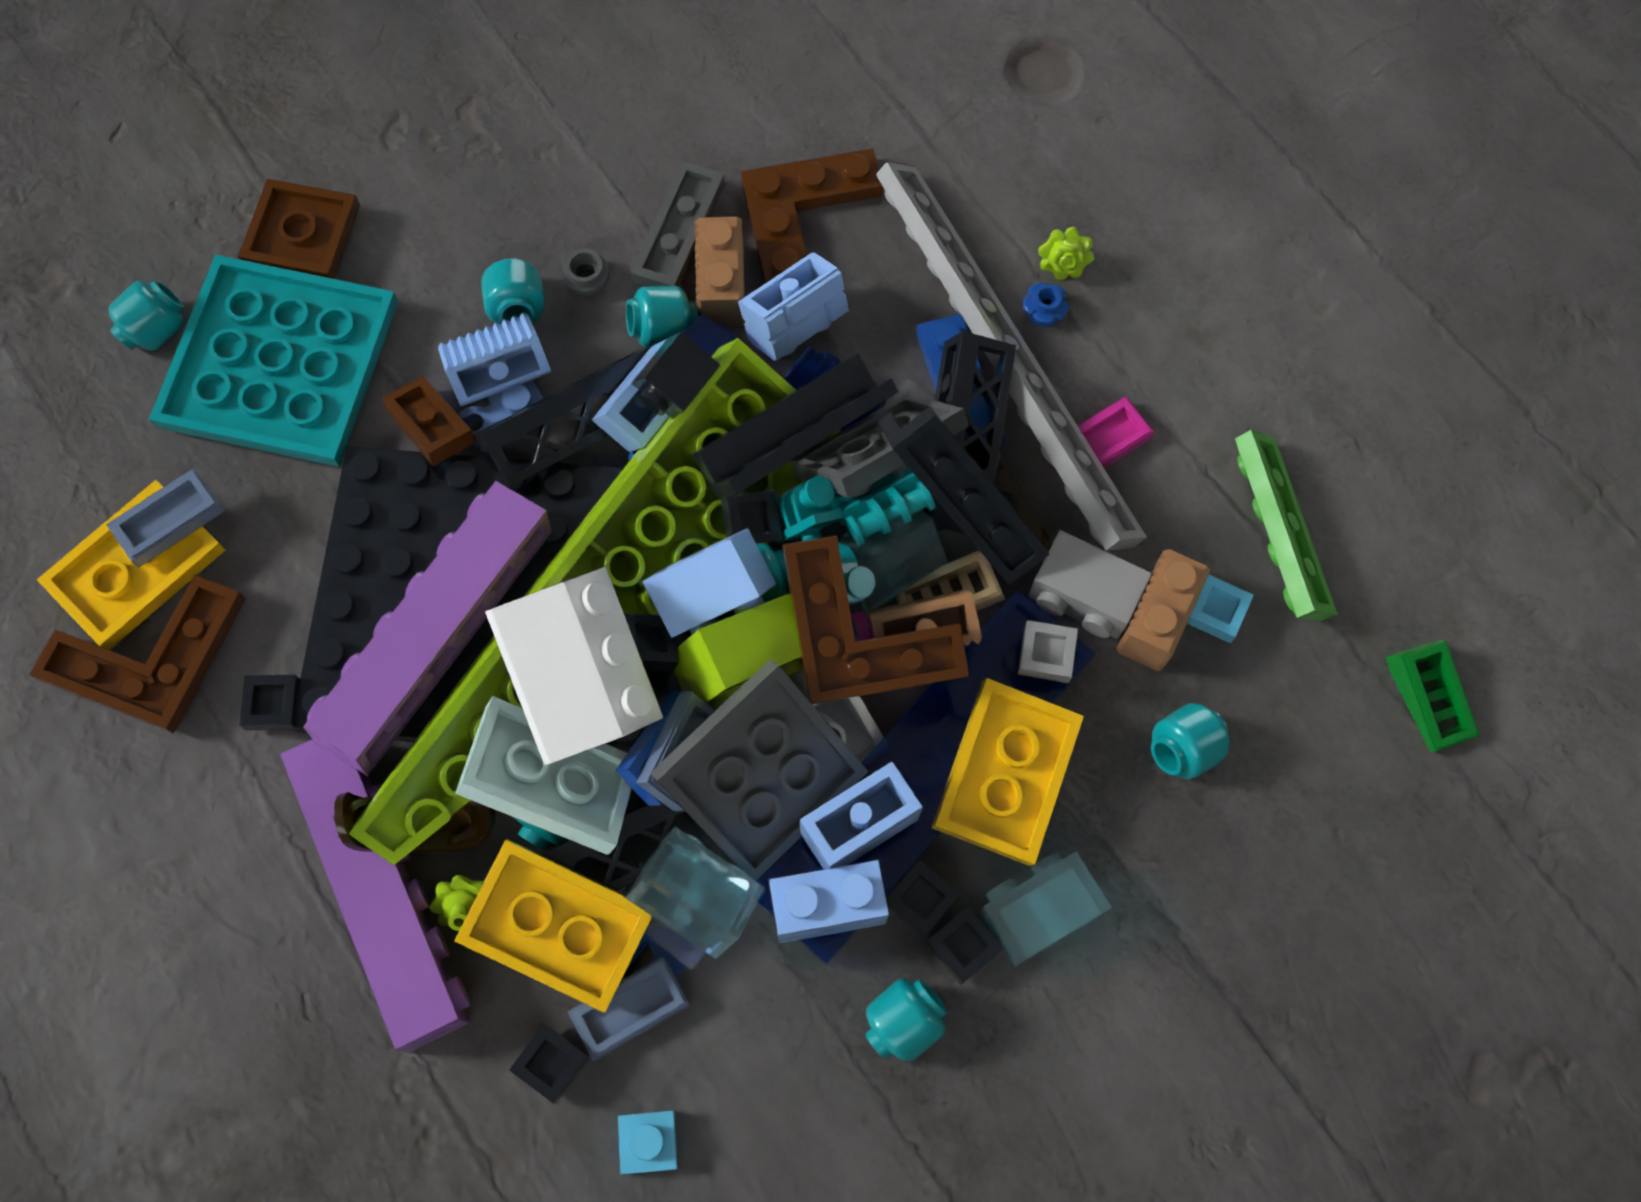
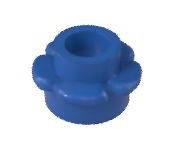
[1023,282,1069,327]

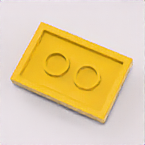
[36,480,225,650]
[931,678,1084,866]
[454,839,655,1013]

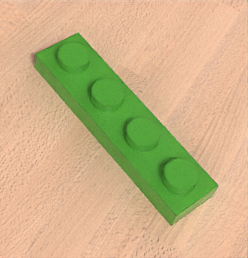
[1234,430,1337,622]

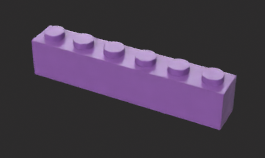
[303,481,552,776]
[280,739,471,1053]

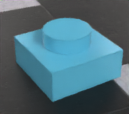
[1187,575,1254,644]
[618,1111,678,1175]

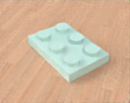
[455,696,631,855]

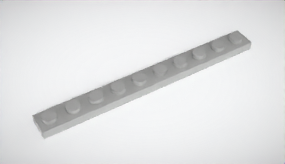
[876,162,1147,551]

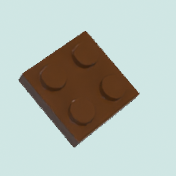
[238,178,360,279]

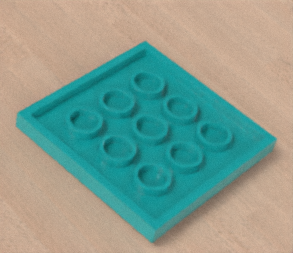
[148,255,399,467]

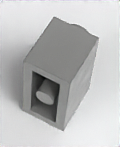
[1028,530,1152,640]

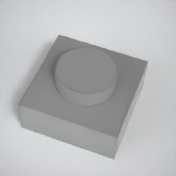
[1018,620,1078,683]

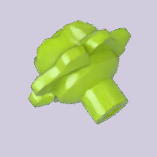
[1038,227,1094,281]
[429,875,484,931]

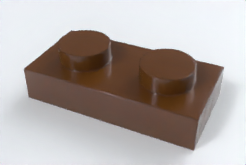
[381,376,475,466]

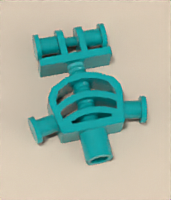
[825,468,936,546]
[776,476,875,639]

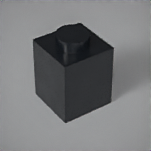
[631,331,720,417]

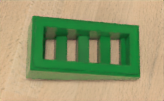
[1385,639,1480,752]

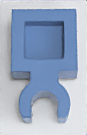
[459,380,543,447]

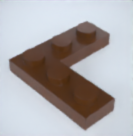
[740,148,883,284]
[782,536,969,704]
[29,575,246,734]

